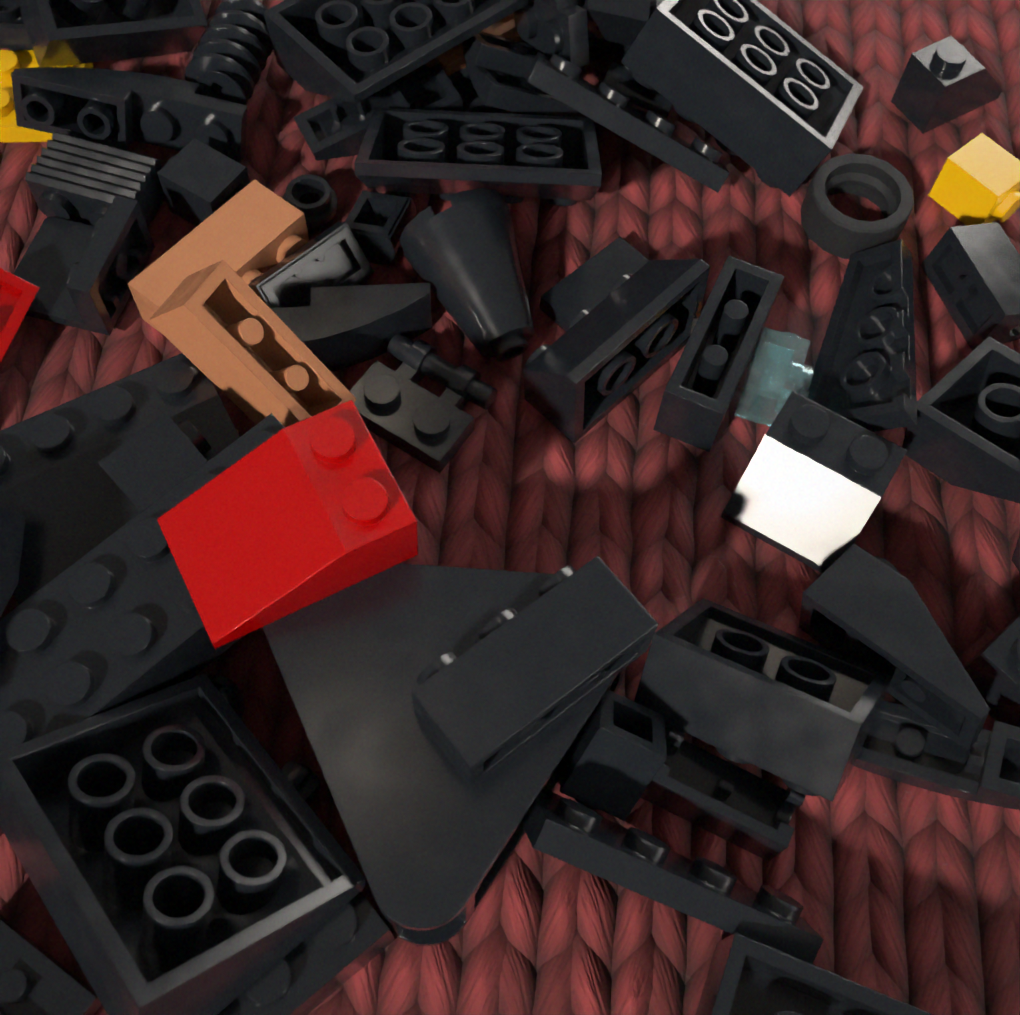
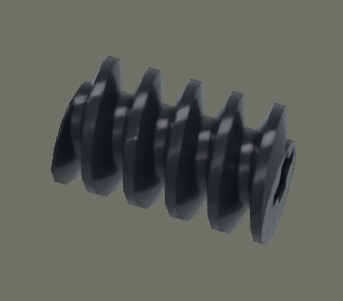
[185,0,273,105]

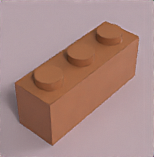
[128,179,310,334]
[149,259,357,427]

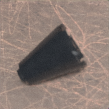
[400,188,535,362]

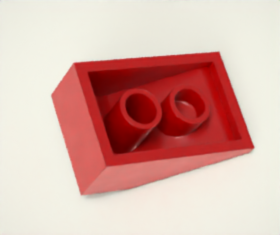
[157,400,418,649]

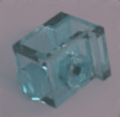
[734,327,814,426]

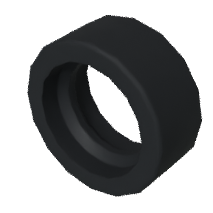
[801,154,914,259]

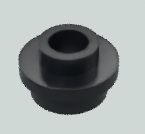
[283,174,338,228]

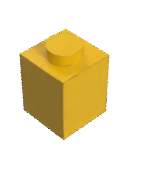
[928,133,1020,225]

